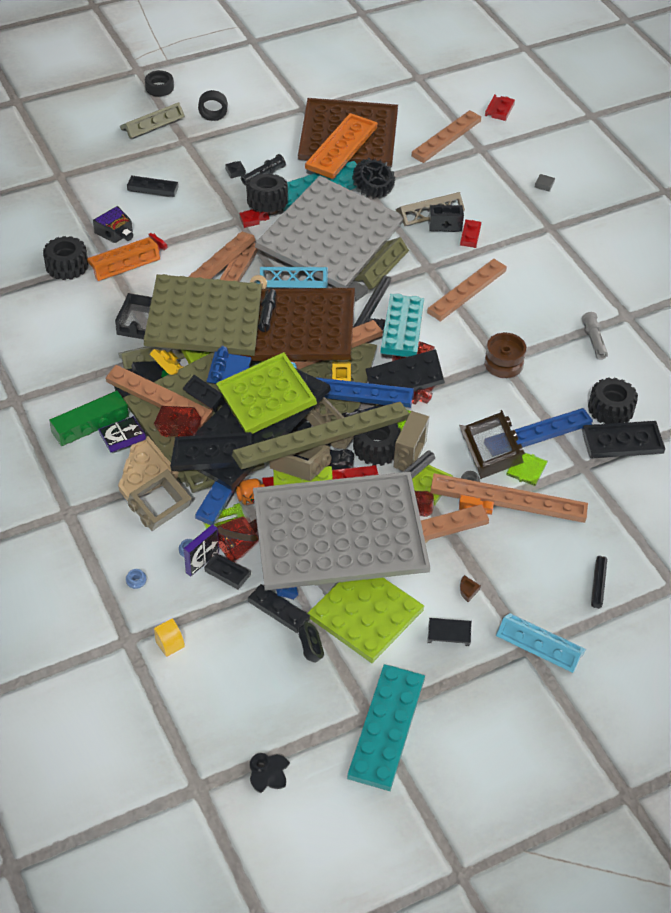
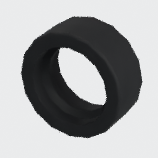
[145,70,174,97]
[198,90,228,121]

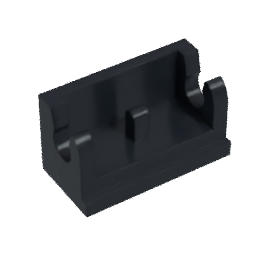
[182,375,226,413]
[427,618,472,646]

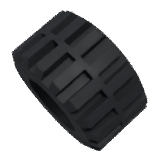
[246,174,288,212]
[43,236,88,280]
[588,377,638,424]
[353,423,401,466]

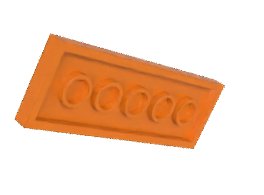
[305,113,378,179]

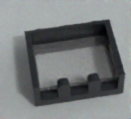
[115,293,152,340]

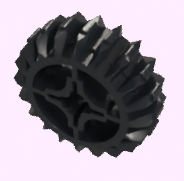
[352,157,396,199]

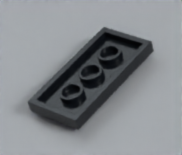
[365,349,445,391]
[582,421,666,458]
[170,432,253,471]

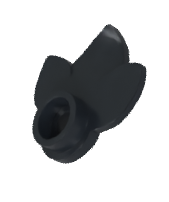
[250,753,290,793]

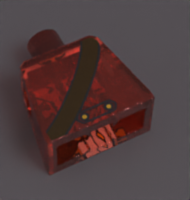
[217,516,259,563]

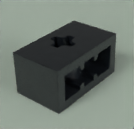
[428,205,464,232]

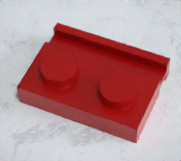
[485,94,515,121]

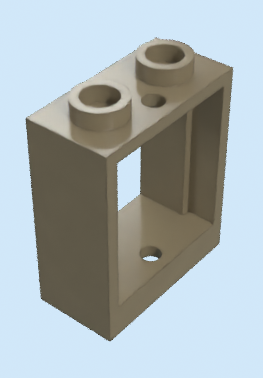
[393,411,429,471]
[270,445,331,481]
[128,469,192,531]

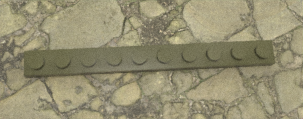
[232,402,410,469]

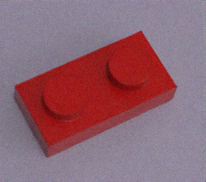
[460,219,482,248]

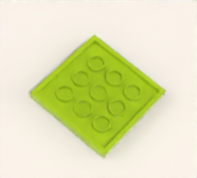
[216,352,317,434]
[307,577,424,663]

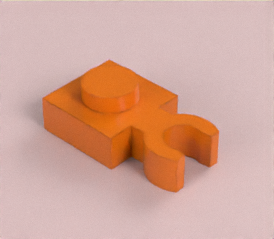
[459,495,494,515]

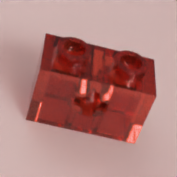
[154,406,202,437]

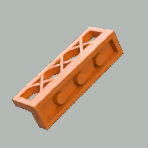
[87,237,160,281]

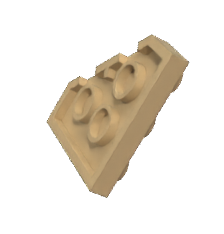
[118,436,179,501]

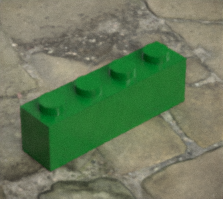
[49,390,129,447]

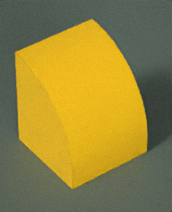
[331,362,351,381]
[154,618,185,657]

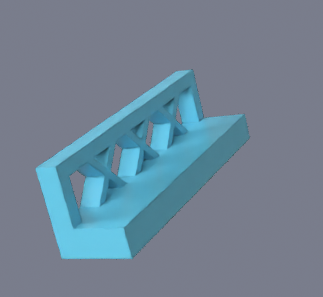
[256,267,328,288]
[496,613,586,673]

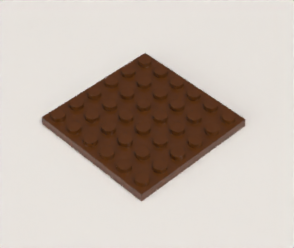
[298,98,398,167]
[240,288,355,361]

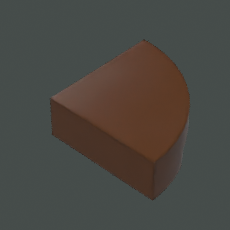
[460,575,481,602]

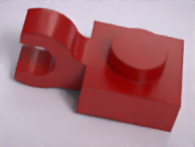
[239,210,269,228]

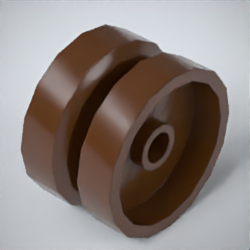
[484,332,527,378]

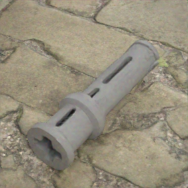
[582,312,608,360]

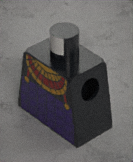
[93,206,134,243]

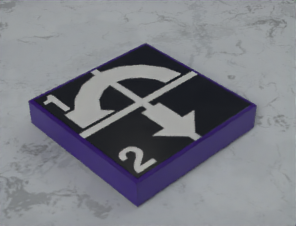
[98,416,146,452]
[184,524,219,577]

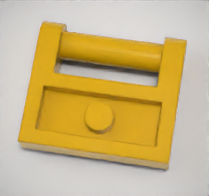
[150,349,184,375]

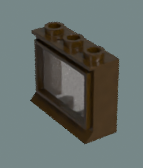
[459,410,525,479]

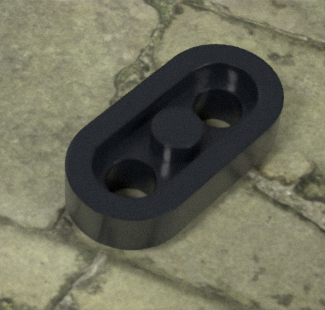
[298,622,324,663]

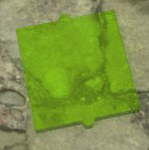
[506,453,548,486]

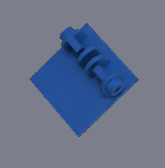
[207,346,251,384]

